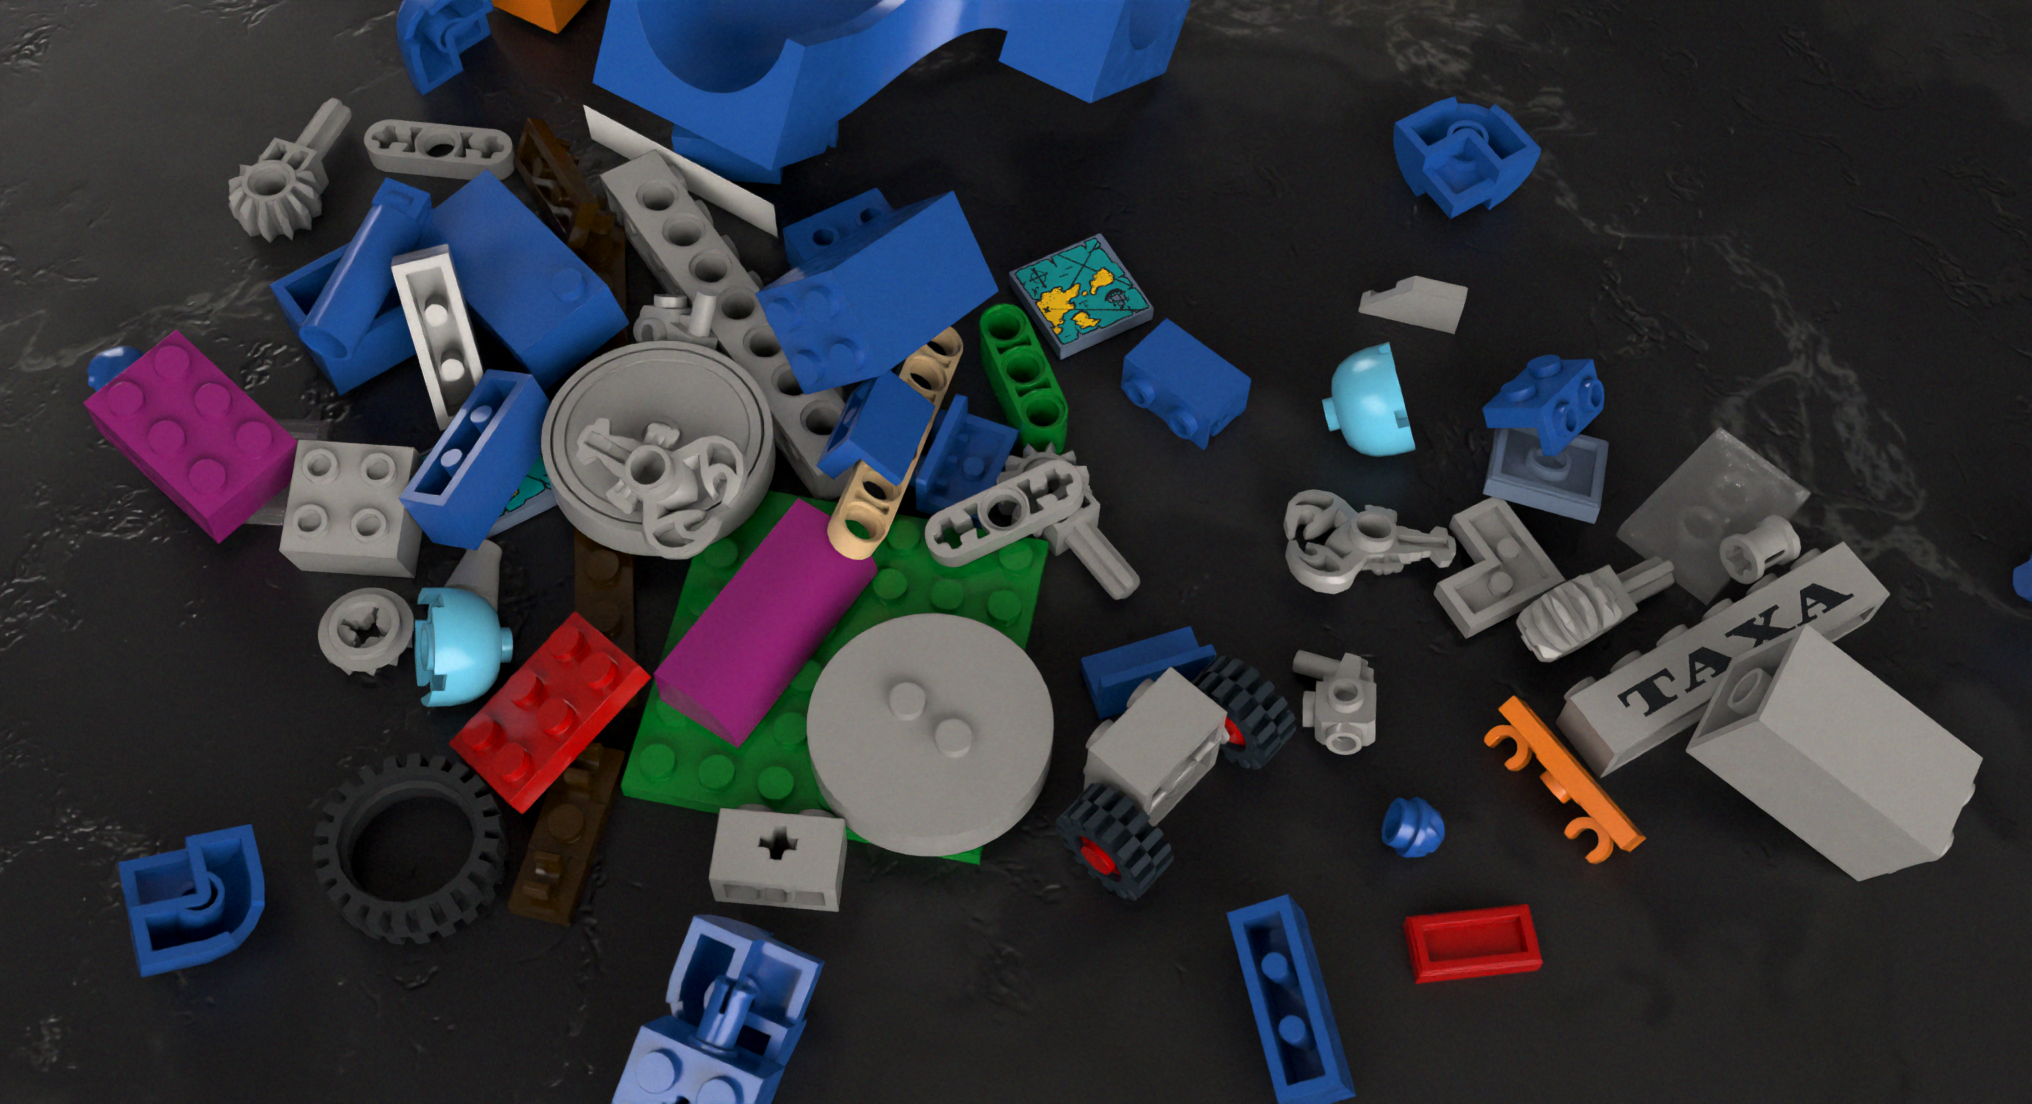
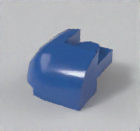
[396,0,494,96]
[1393,96,1542,219]
[118,824,265,978]
[665,915,825,1066]

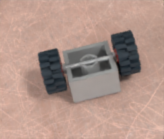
[1055,656,1296,900]

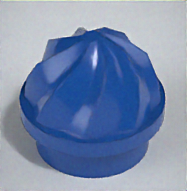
[1381,797,1445,858]

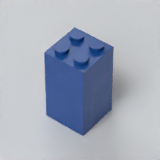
[755,191,999,395]

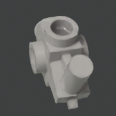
[633,287,719,350]
[1293,650,1377,755]

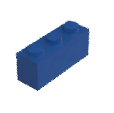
[399,369,551,551]
[1227,894,1356,1104]

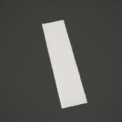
[583,105,778,238]

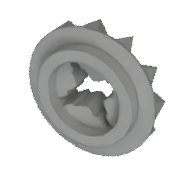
[318,588,415,676]

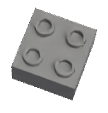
[279,440,424,578]

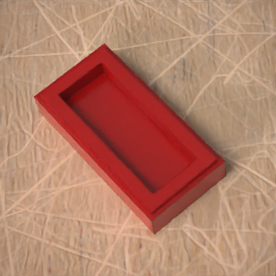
[1403,904,1543,984]

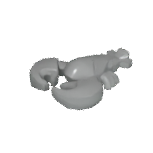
[574,417,748,560]
[1283,489,1456,594]

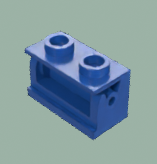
[1121,318,1252,450]

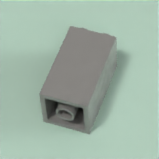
[1685,623,1983,881]

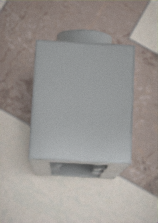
[709,804,848,912]

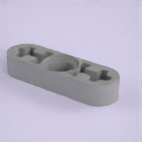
[364,119,516,181]
[925,460,1084,567]

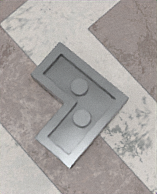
[1434,497,1566,639]

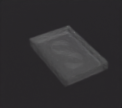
[1616,427,1811,605]

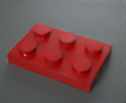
[448,611,651,815]

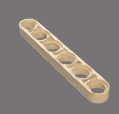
[827,326,963,560]

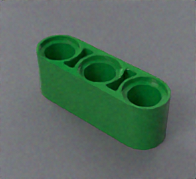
[979,303,1068,455]

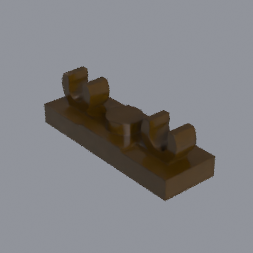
[513,118,617,249]
[507,741,628,927]

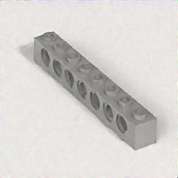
[600,149,867,501]

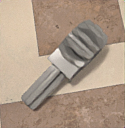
[229,98,352,243]
[996,441,1140,600]
[1516,556,1675,662]

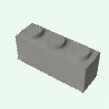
[391,243,486,431]

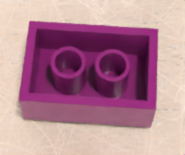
[83,329,298,544]

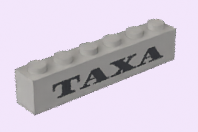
[1556,541,1890,779]

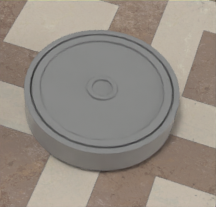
[541,340,776,556]
[807,613,1054,856]

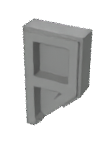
[1358,276,1468,334]

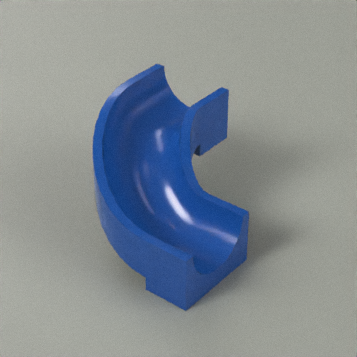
[592,0,1191,171]

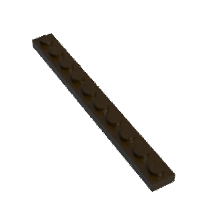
[571,226,639,709]

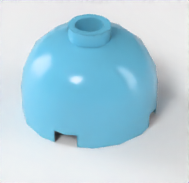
[1322,342,1416,457]
[414,587,513,707]

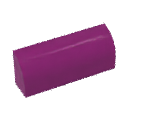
[654,498,878,749]

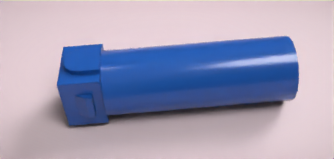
[299,177,434,362]

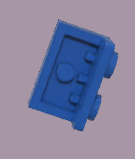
[1482,355,1604,456]
[909,394,1020,529]

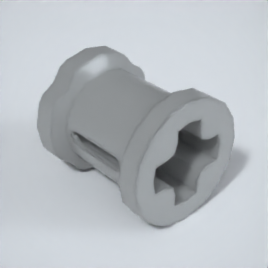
[1719,515,1801,584]

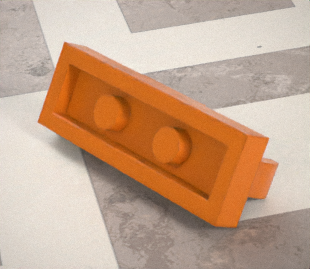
[1484,695,1646,864]

